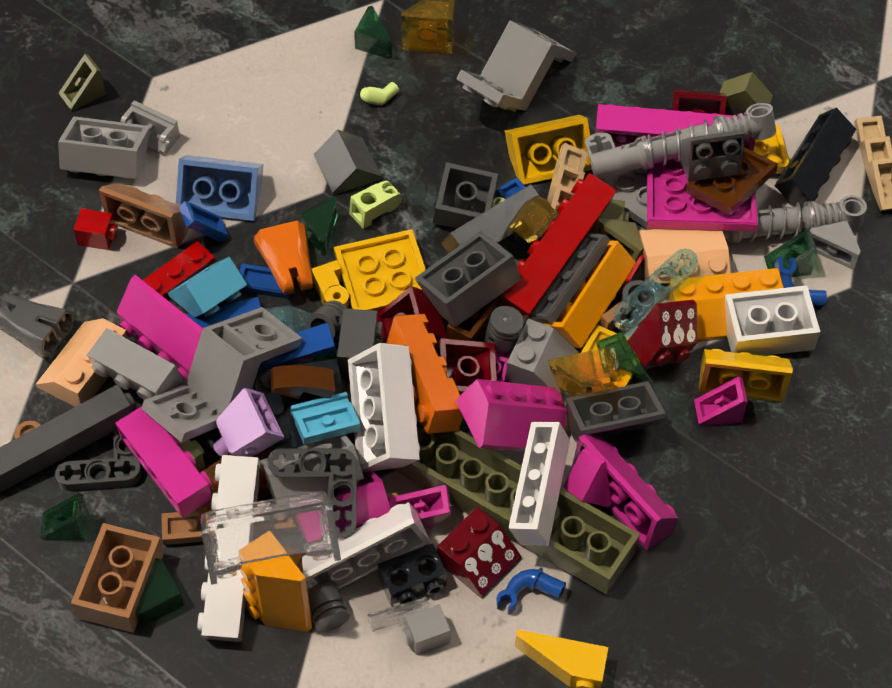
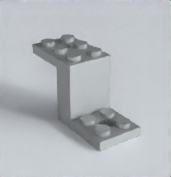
[456,20,577,112]
[142,307,302,443]

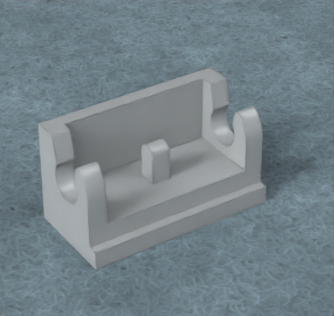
[120,100,180,156]

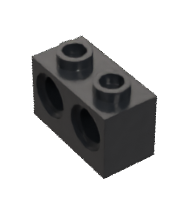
[377,543,447,607]

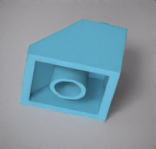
[168,257,247,317]

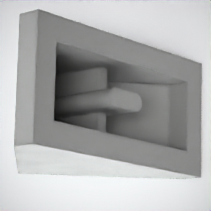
[805,221,861,270]

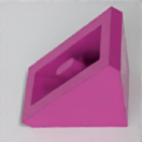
[694,377,747,426]
[563,448,612,507]
[389,485,451,530]

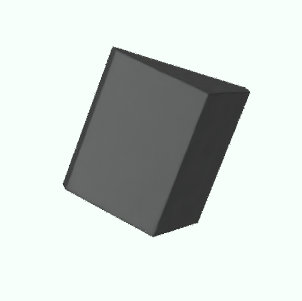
[314,129,382,195]

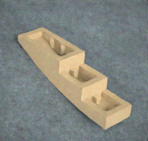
[854,116,892,211]
[542,143,588,234]

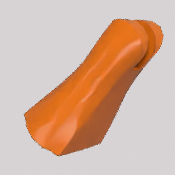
[253,221,313,295]

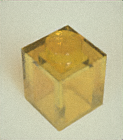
[509,195,558,243]

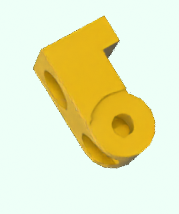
[311,260,349,309]

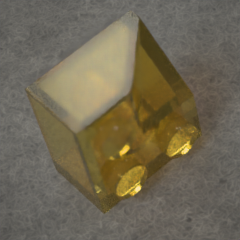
[401,0,455,54]
[548,347,622,397]

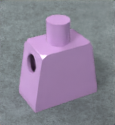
[213,388,284,457]

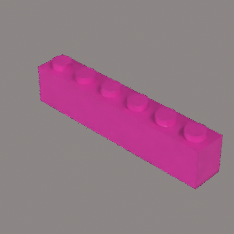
[595,104,755,150]

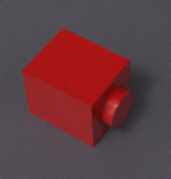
[73,208,118,250]

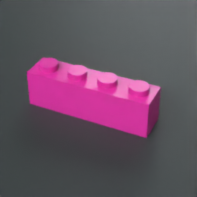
[116,406,212,518]

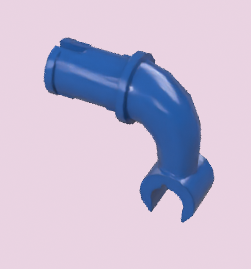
[775,257,827,306]
[496,568,566,615]

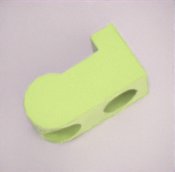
[349,181,402,229]

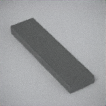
[529,233,611,325]

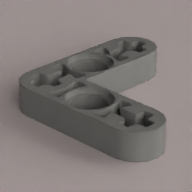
[55,408,142,491]
[267,448,357,537]

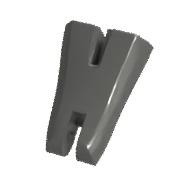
[0,293,74,358]

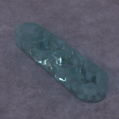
[613,248,698,331]

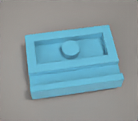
[291,392,360,445]

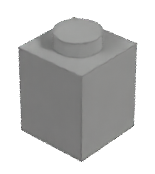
[402,604,451,655]

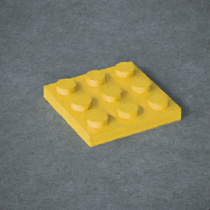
[334,229,426,312]

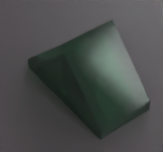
[354,6,392,59]
[299,197,338,256]
[764,229,817,277]
[40,493,89,540]
[136,558,184,625]

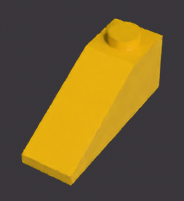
[515,629,608,688]

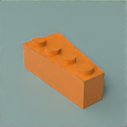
[386,314,463,434]

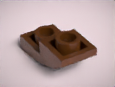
[271,365,335,399]

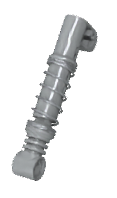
[585,103,776,179]
[722,195,867,243]

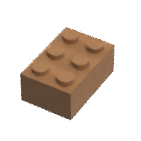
[71,523,164,633]

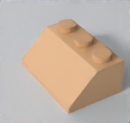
[639,229,731,284]
[36,318,129,407]

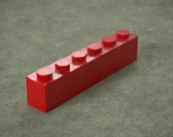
[500,173,617,324]

